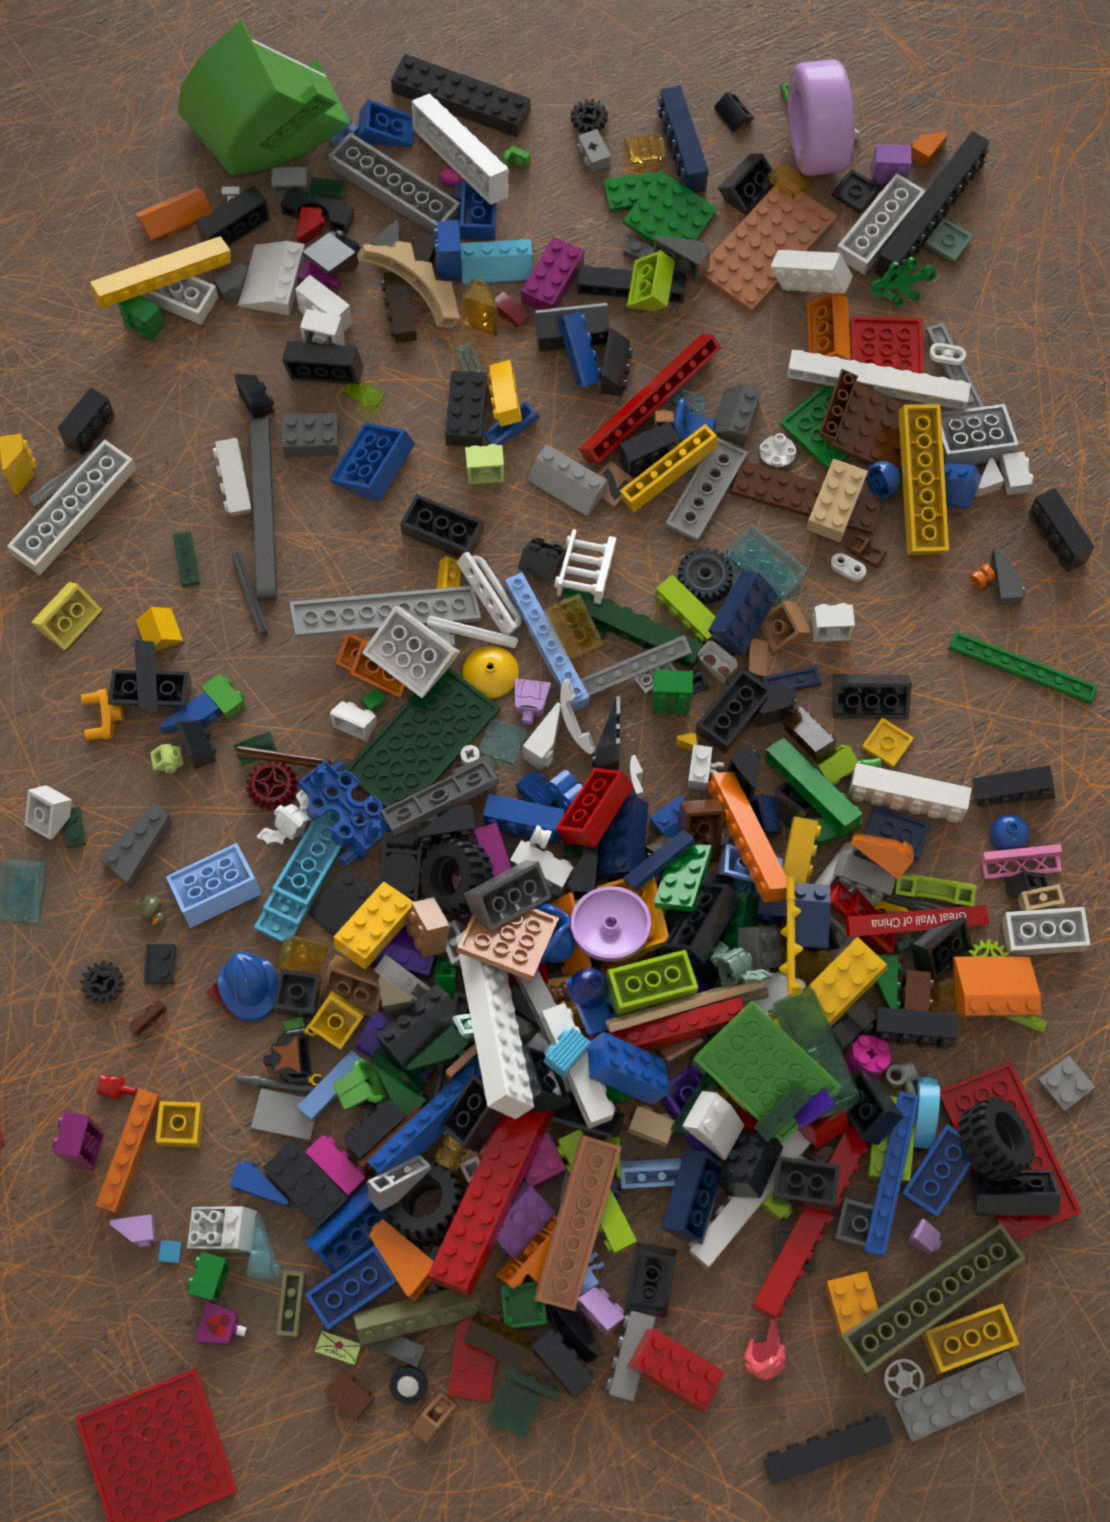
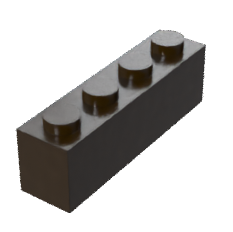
[381,272,417,343]

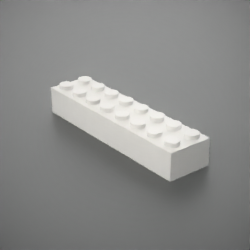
[412,94,509,205]
[7,440,136,575]

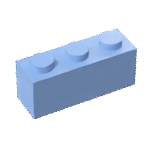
[620,1158,681,1189]

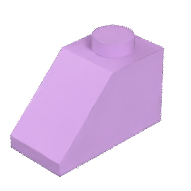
[110,1214,156,1248]
[907,1219,942,1255]

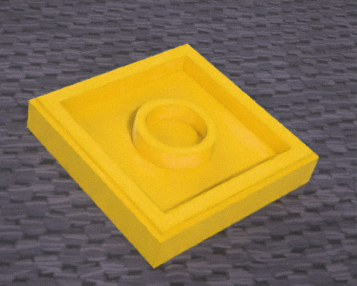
[861,717,914,769]

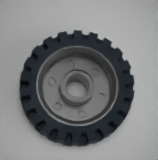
[677,547,733,604]

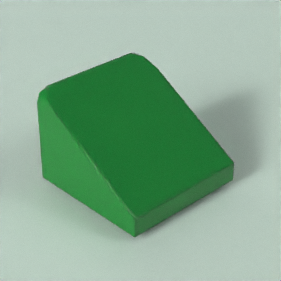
[360,689,386,712]

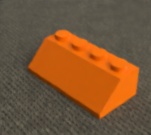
[807,293,851,360]
[549,892,592,977]

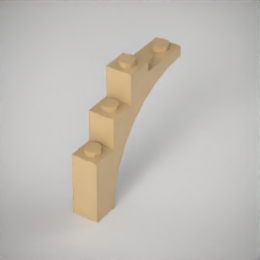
[357,241,460,328]

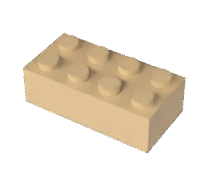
[806,459,868,542]

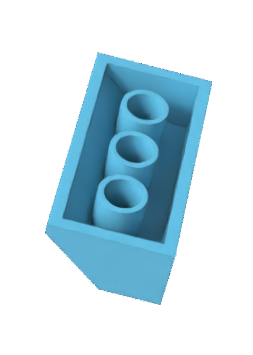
[460,239,533,285]

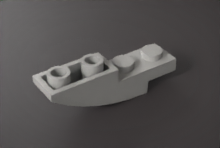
[373,954,431,1001]

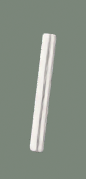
[427,616,518,648]

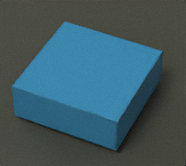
[158,1240,182,1264]

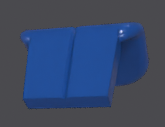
[673,398,716,444]

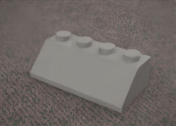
[527,444,608,518]

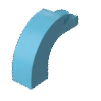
[913,1076,940,1149]

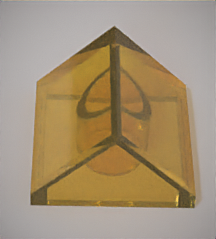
[276,935,329,974]

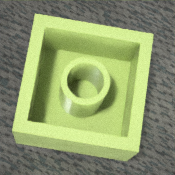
[465,444,505,485]

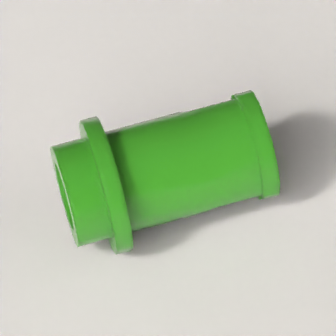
[858,757,882,768]

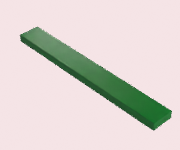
[948,631,1098,704]

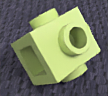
[150,744,183,773]

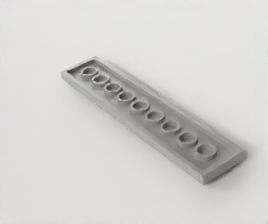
[289,586,481,638]

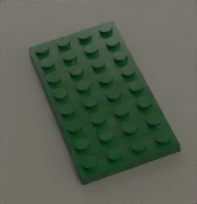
[344,668,501,808]

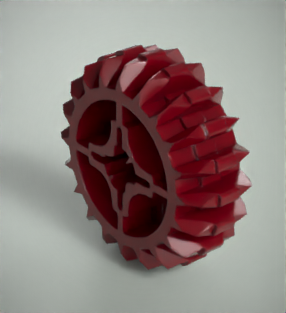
[246,760,298,812]

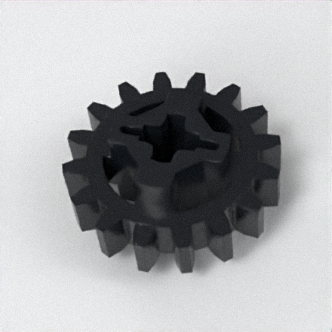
[571,99,608,133]
[80,960,125,1005]

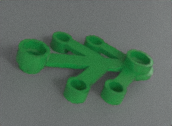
[871,257,936,307]

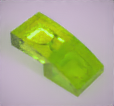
[343,381,385,408]

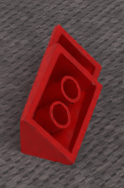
[830,881,897,954]

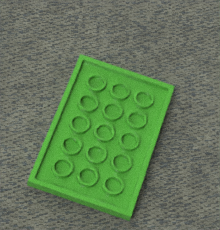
[694,1001,841,1143]

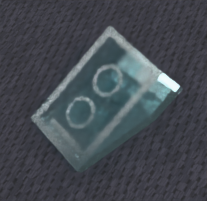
[0,858,47,922]
[246,1212,282,1284]

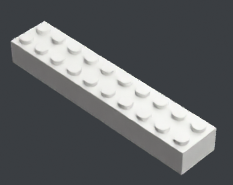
[456,931,534,1119]

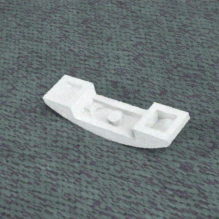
[560,678,596,754]

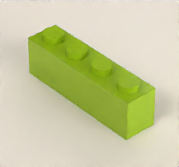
[655,575,715,644]

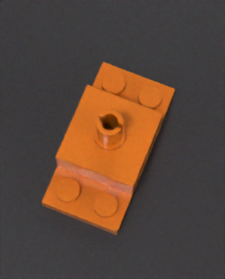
[495,1215,557,1289]

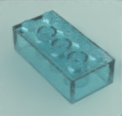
[726,523,808,603]

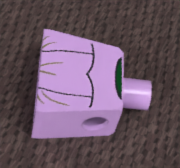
[515,678,551,725]

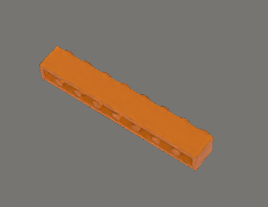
[707,772,787,902]

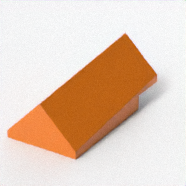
[134,187,213,242]
[336,633,407,698]

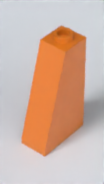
[369,1219,434,1302]

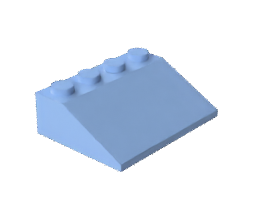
[166,843,262,928]

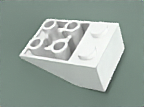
[187,1207,257,1253]

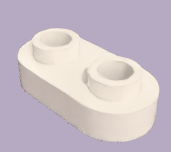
[929,343,966,365]
[830,553,866,582]

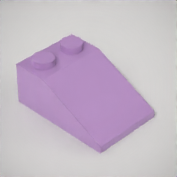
[577,1286,625,1337]

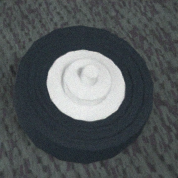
[389,1365,428,1405]

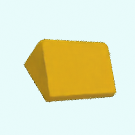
[437,556,461,589]

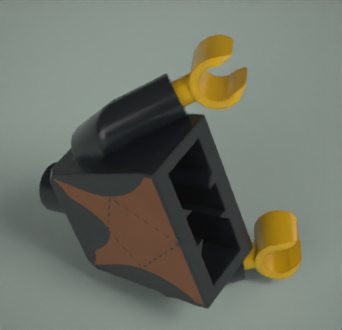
[263,1024,322,1086]

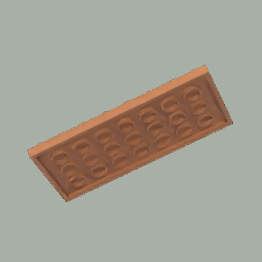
[702,178,837,313]

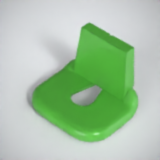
[333,1059,389,1110]

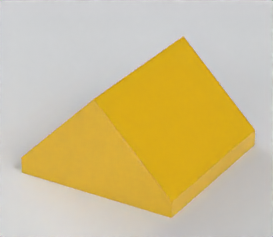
[136,607,183,652]

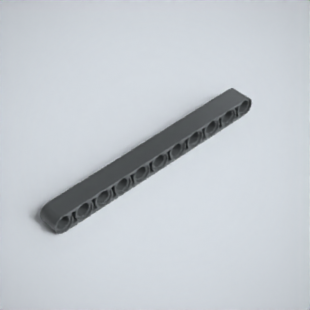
[250,417,277,600]

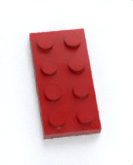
[448,1313,501,1402]

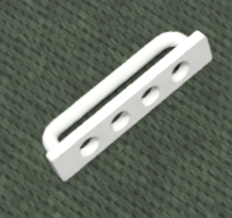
[457,552,522,636]

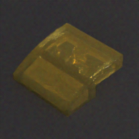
[767,163,814,198]

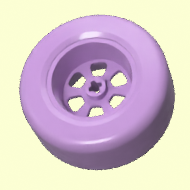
[788,59,855,176]

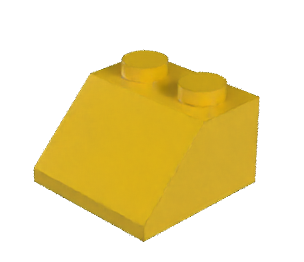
[308,991,365,1050]

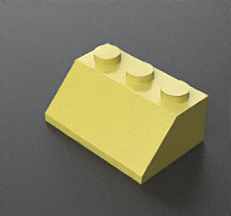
[31,582,102,650]

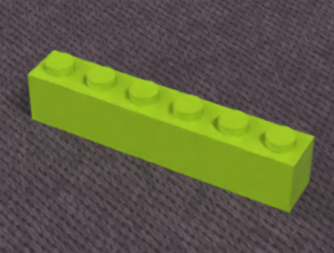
[556,1129,637,1255]

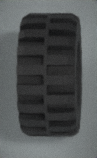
[419,839,494,914]
[958,1097,1035,1181]
[386,1161,466,1246]

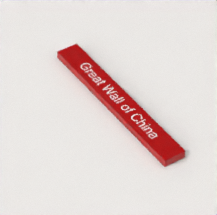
[845,905,989,937]

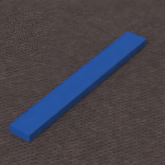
[864,1091,920,1257]

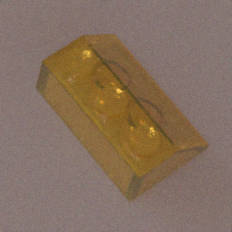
[463,278,498,336]
[544,593,604,662]

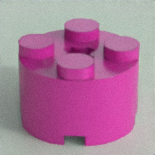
[844,1035,891,1078]

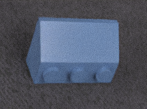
[718,844,783,883]

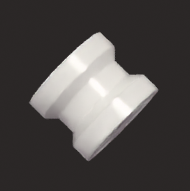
[461,745,480,765]
[529,825,552,849]

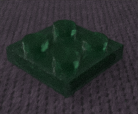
[486,1381,541,1439]

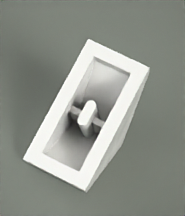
[974,458,1004,497]

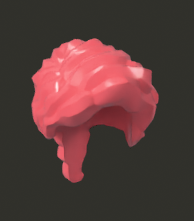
[743,1319,786,1380]

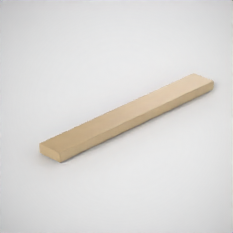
[605,980,766,1032]

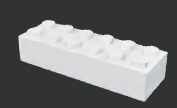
[836,173,926,275]
[847,763,972,823]

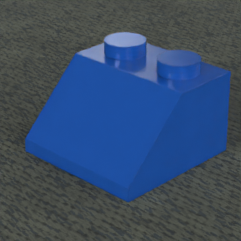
[944,463,982,508]

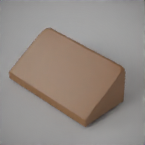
[748,638,768,678]

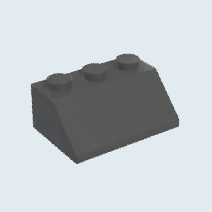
[713,384,761,445]

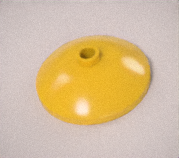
[462,646,519,699]

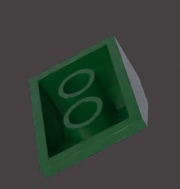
[406,1026,471,1076]

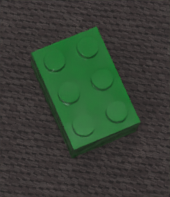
[651,670,693,716]

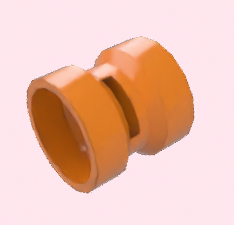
[969,564,996,590]

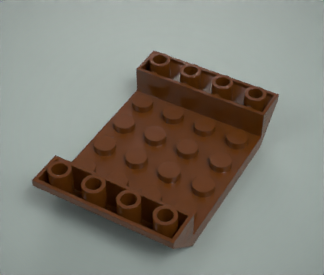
[818,369,908,475]

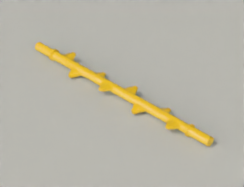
[779,877,804,1042]

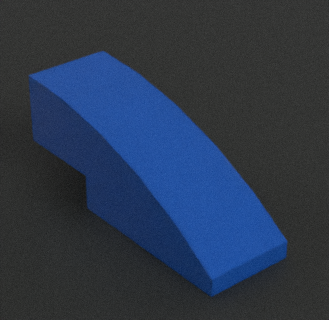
[483,400,540,445]

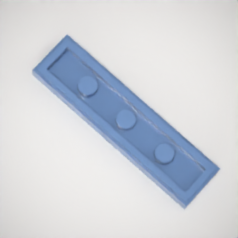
[296,1050,362,1122]

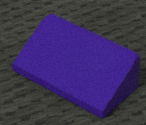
[792,1089,835,1129]

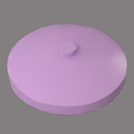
[571,886,651,962]

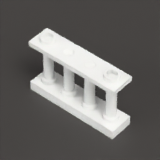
[554,529,616,604]

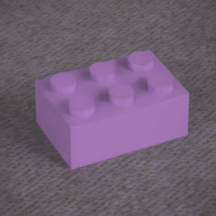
[495,1181,556,1259]

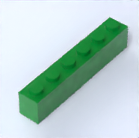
[765,738,862,836]

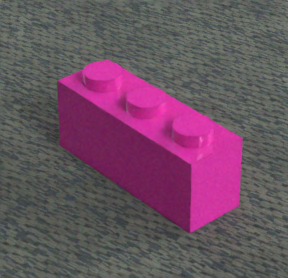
[305,1135,367,1198]

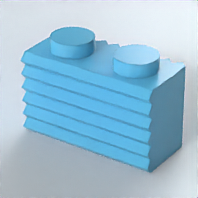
[544,1027,591,1078]

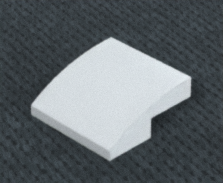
[629,755,644,800]

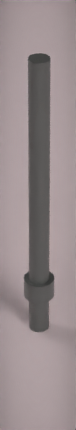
[236,1074,339,1098]

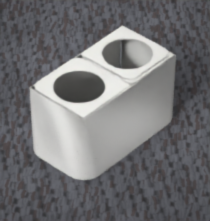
[697,641,738,684]

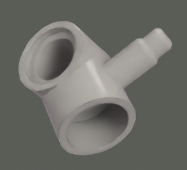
[884,1061,918,1095]

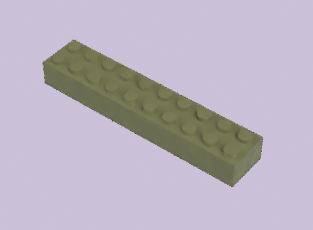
[834,1223,1026,1377]

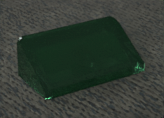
[234,731,277,765]

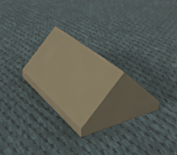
[378,976,416,1019]

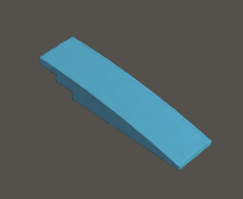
[254,794,360,946]

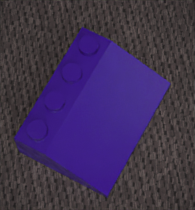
[371,921,438,981]

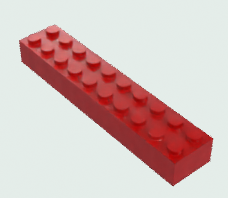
[428,1109,555,1297]

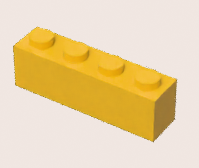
[488,360,522,426]

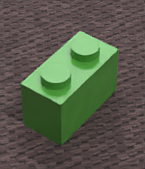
[202,673,245,721]

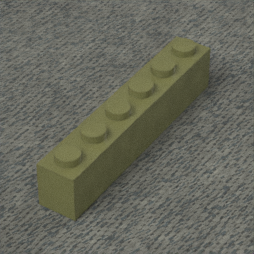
[353,1286,483,1346]

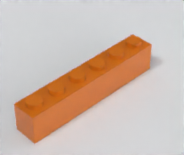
[95,1088,162,1216]

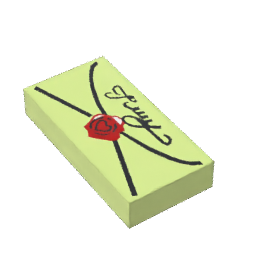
[315,1331,362,1365]

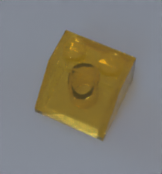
[624,133,666,166]

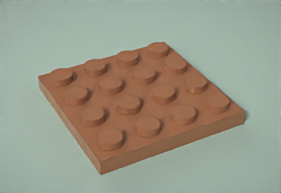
[456,908,559,981]

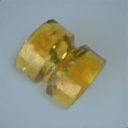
[434,1133,469,1171]

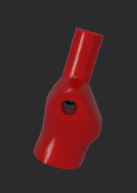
[97,1074,137,1100]

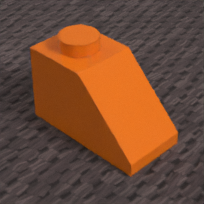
[911,132,948,167]

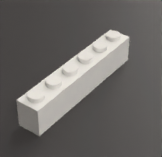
[540,1003,615,1129]

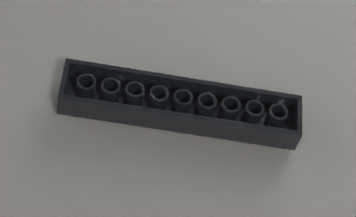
[875,131,990,282]

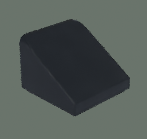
[692,669,709,695]

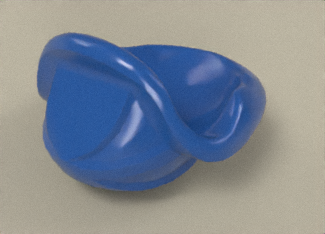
[534,903,575,966]
[217,952,278,1021]

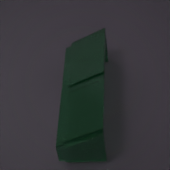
[767,986,860,1118]

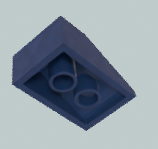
[795,883,831,949]

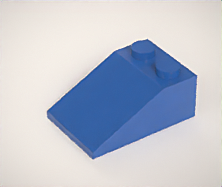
[357,99,414,147]
[649,795,685,838]

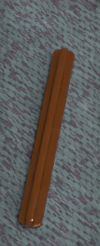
[236,746,331,768]

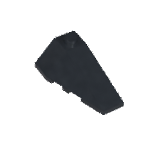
[592,696,620,771]

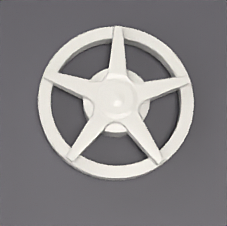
[884,1359,924,1399]

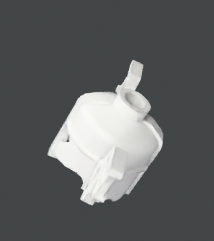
[257,789,312,845]

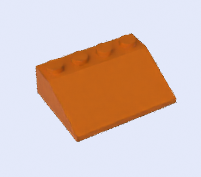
[850,832,914,880]
[953,957,1042,1017]

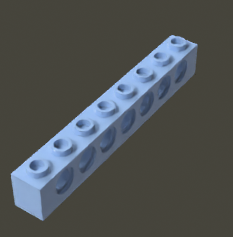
[505,572,589,712]

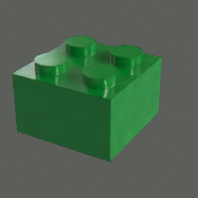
[118,295,165,341]
[187,1252,231,1305]

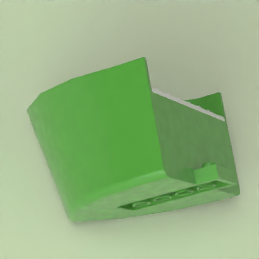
[177,21,350,175]

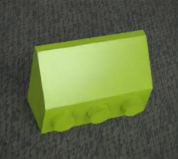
[627,250,675,312]

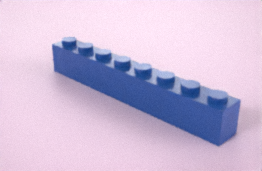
[367,1056,482,1175]

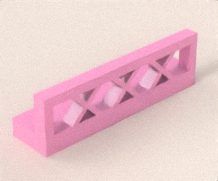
[980,844,1062,880]

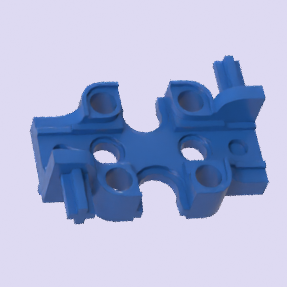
[298,759,391,867]

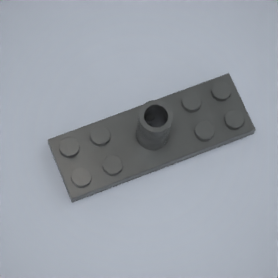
[381,759,500,836]

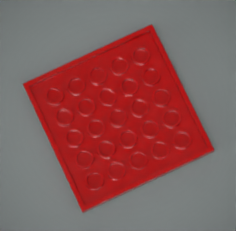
[75,1368,238,1522]

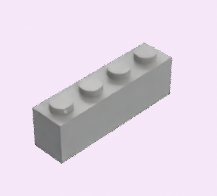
[606,1310,655,1403]

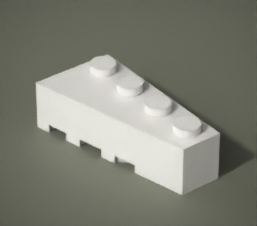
[213,438,253,517]

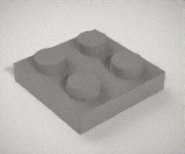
[1037,1056,1095,1113]

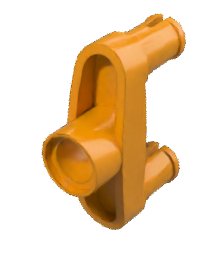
[81,689,124,741]

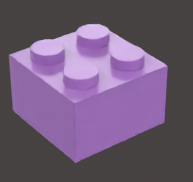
[871,144,911,184]

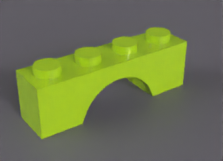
[893,873,977,907]

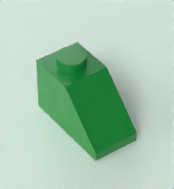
[435,956,457,997]

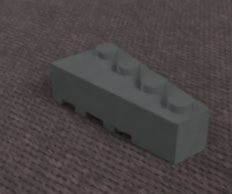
[99,803,172,889]

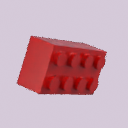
[555,768,633,847]
[627,1328,725,1411]

